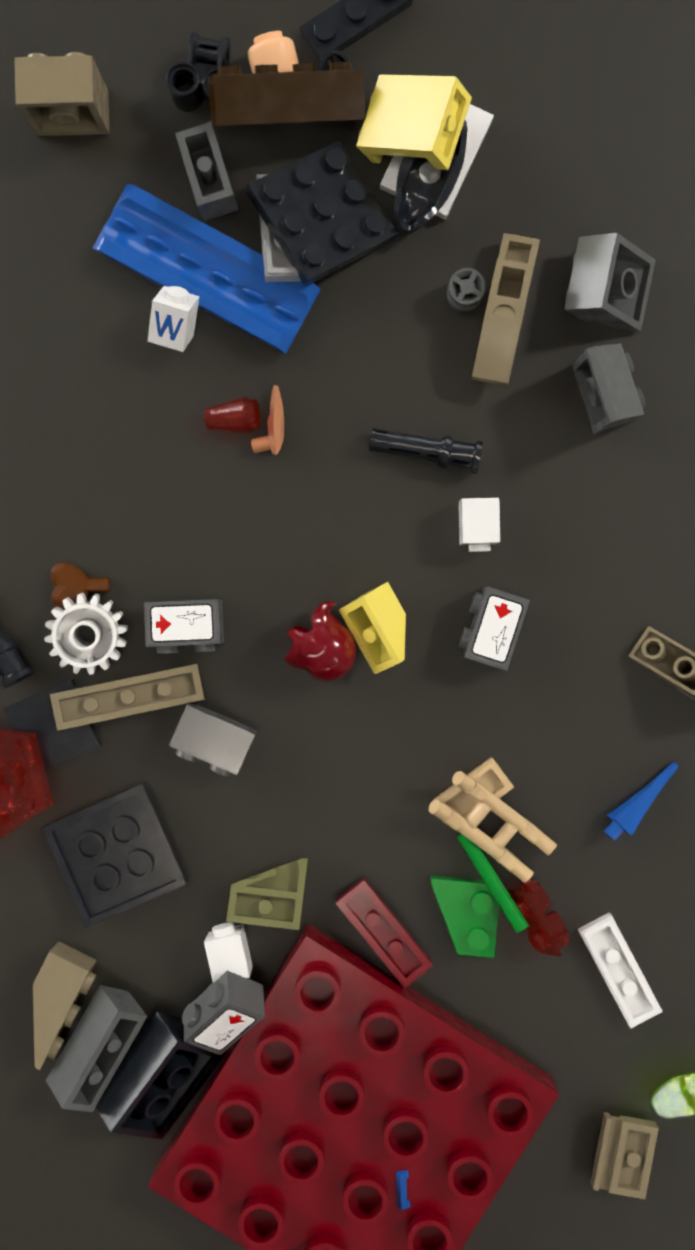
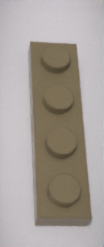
[50,664,205,731]

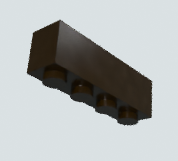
[207,62,365,126]

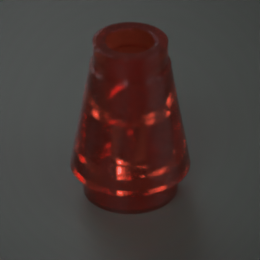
[204,396,261,433]

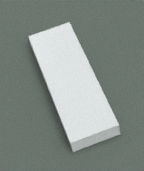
[577,913,663,1029]

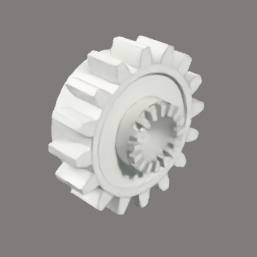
[44,593,128,675]

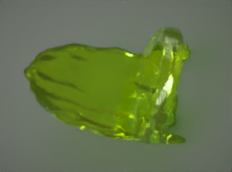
[650,1072,695,1118]

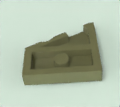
[226,858,308,930]

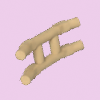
[429,771,557,883]

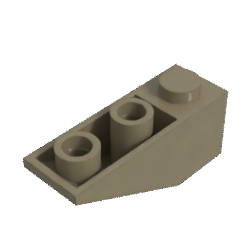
[629,626,695,701]
[33,941,97,1070]

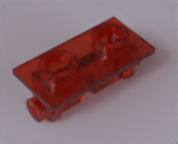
[507,878,570,956]

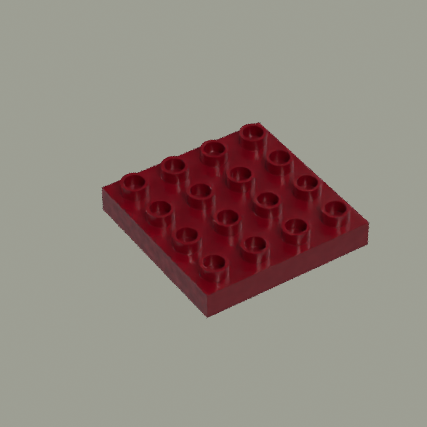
[148,924,560,1250]

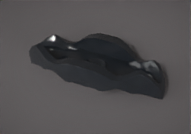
[394,120,468,236]

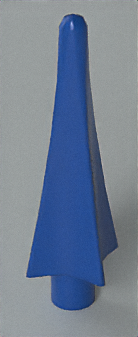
[604,762,678,842]

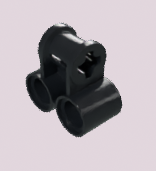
[166,32,231,112]

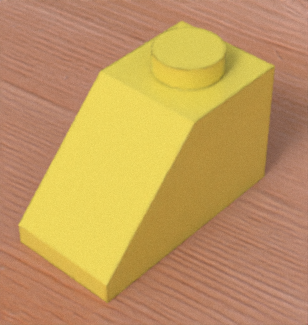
[339,582,406,674]

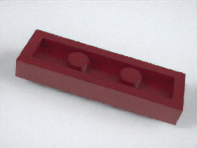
[336,877,433,988]

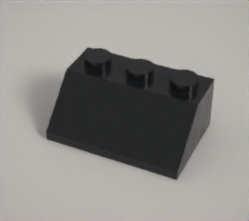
[96,1012,226,1139]

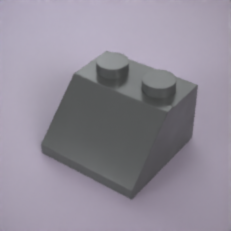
[564,233,656,332]
[571,343,646,434]

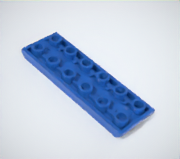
[92,183,321,355]

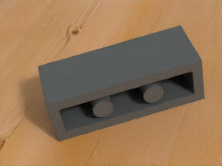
[45,985,147,1112]

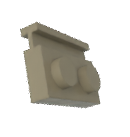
[590,1112,659,1200]

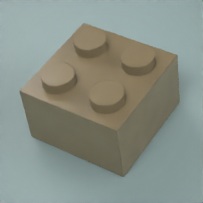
[15,52,110,136]

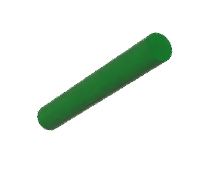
[457,834,529,933]

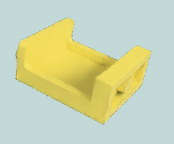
[356,75,472,170]

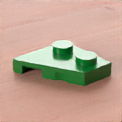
[430,875,499,958]

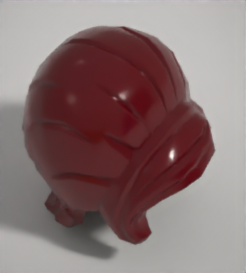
[284,601,356,682]

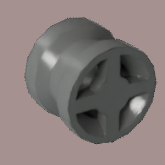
[446,268,486,312]

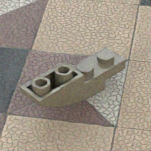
[472,233,540,387]

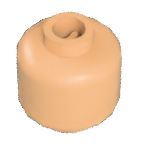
[247,31,299,74]

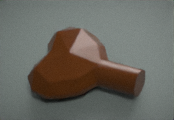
[50,562,111,610]

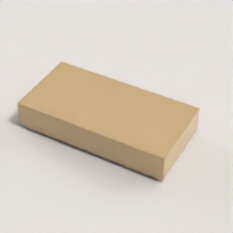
[433,757,514,818]

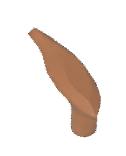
[251,385,284,455]

